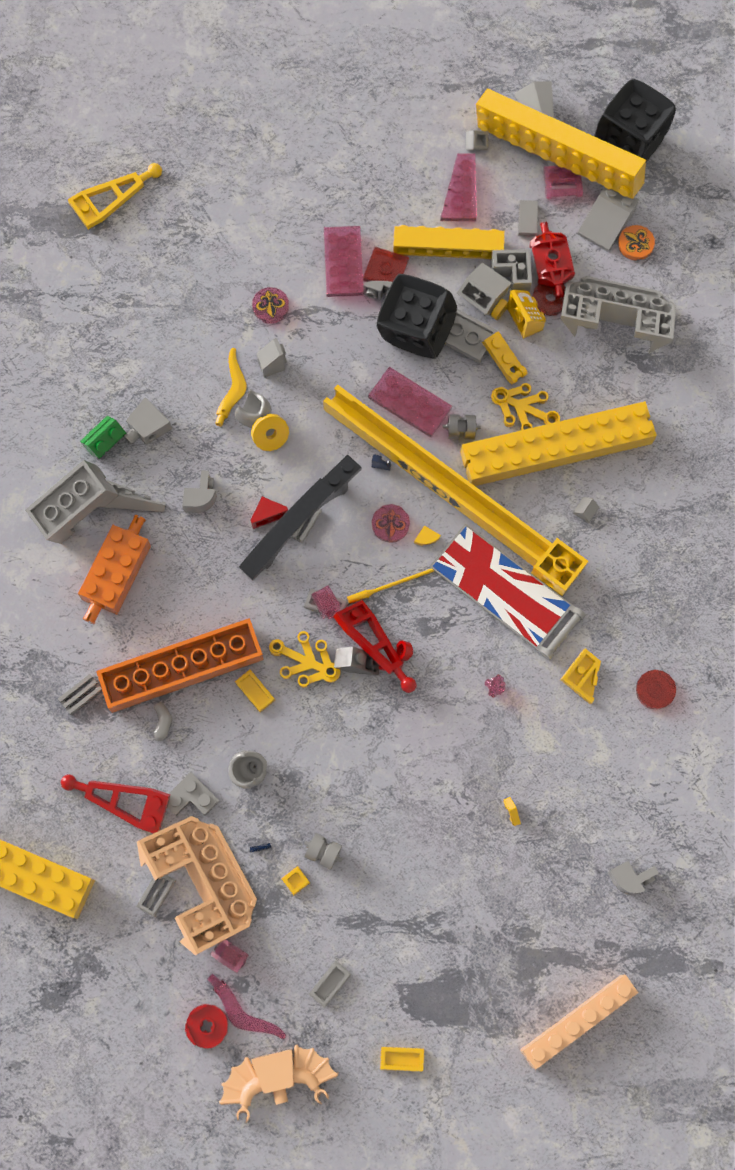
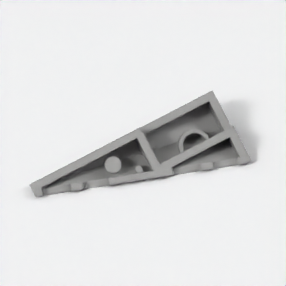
[515,81,557,172]
[73,467,166,512]

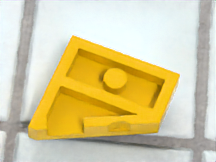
[560,648,601,704]

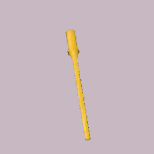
[347,569,434,604]

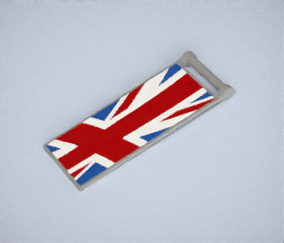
[430,524,586,660]

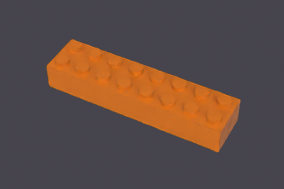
[96,618,264,713]

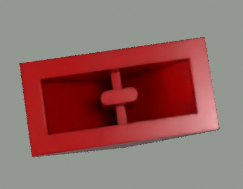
[250,496,288,529]

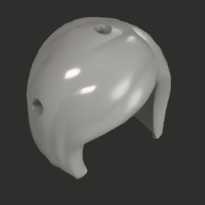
[235,389,272,428]
[228,750,267,789]

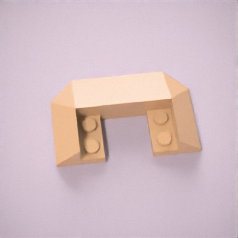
[137,816,257,955]

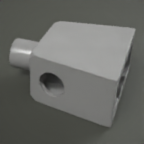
[124,397,172,444]

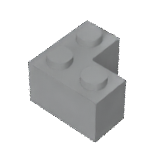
[491,249,532,293]

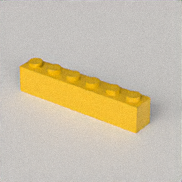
[393,225,504,259]

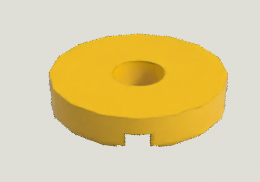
[251,414,289,451]

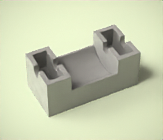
[25,460,119,544]

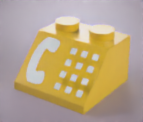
[507,290,546,339]

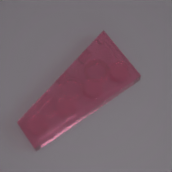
[440,153,477,221]

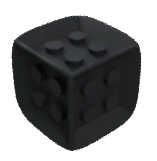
[594,78,676,162]
[377,274,457,359]

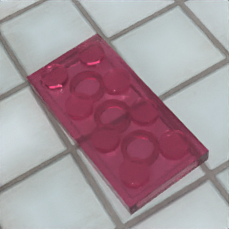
[324,226,364,297]
[368,367,452,438]

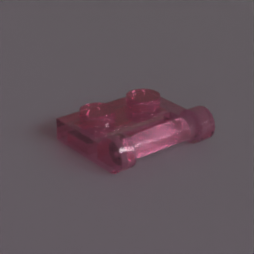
[543,166,583,199]

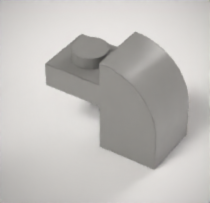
[182,470,217,513]
[607,861,659,894]

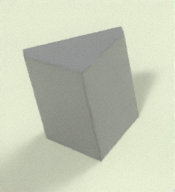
[573,497,599,523]

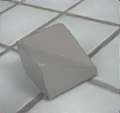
[466,130,488,150]

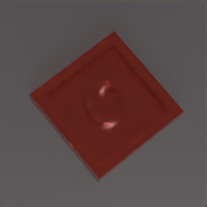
[363,247,409,282]

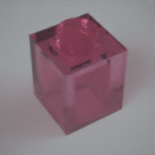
[311,585,340,619]
[210,940,249,973]

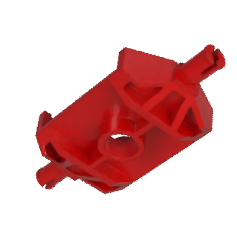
[529,222,575,298]

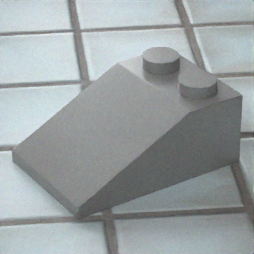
[577,187,639,252]

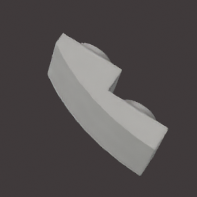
[363,281,392,300]

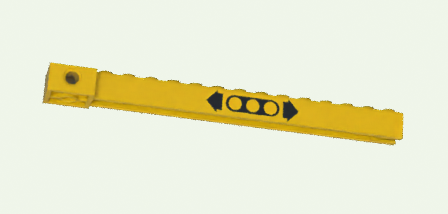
[323,384,589,597]

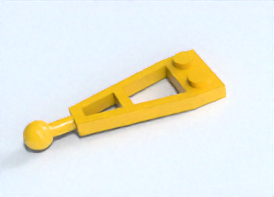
[68,163,162,229]

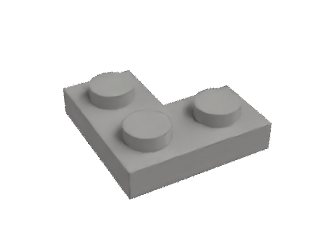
[167,772,220,816]

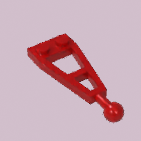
[333,600,417,693]
[61,774,171,834]

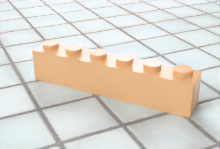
[520,975,638,1070]

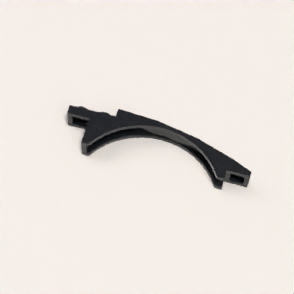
[239,454,362,581]

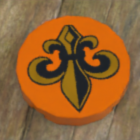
[618,225,655,260]

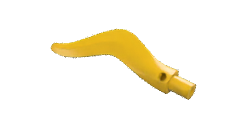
[215,348,246,427]

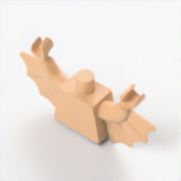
[219,1045,338,1123]

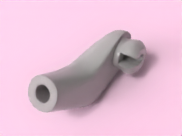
[154,702,172,741]

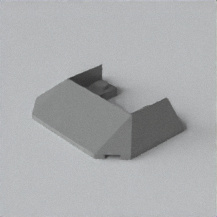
[561,276,676,353]

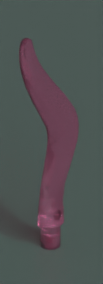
[207,974,286,1039]

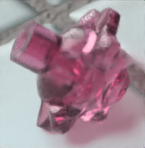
[485,674,506,698]

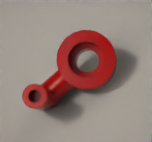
[379,640,413,673]

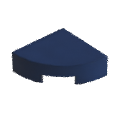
[371,454,391,471]

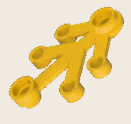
[491,383,560,430]
[269,631,340,688]

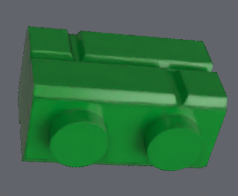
[80,416,127,459]

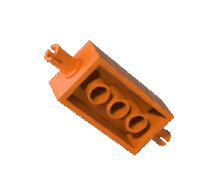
[78,515,151,624]

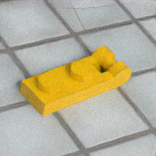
[482,331,528,385]

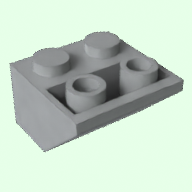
[457,263,513,315]

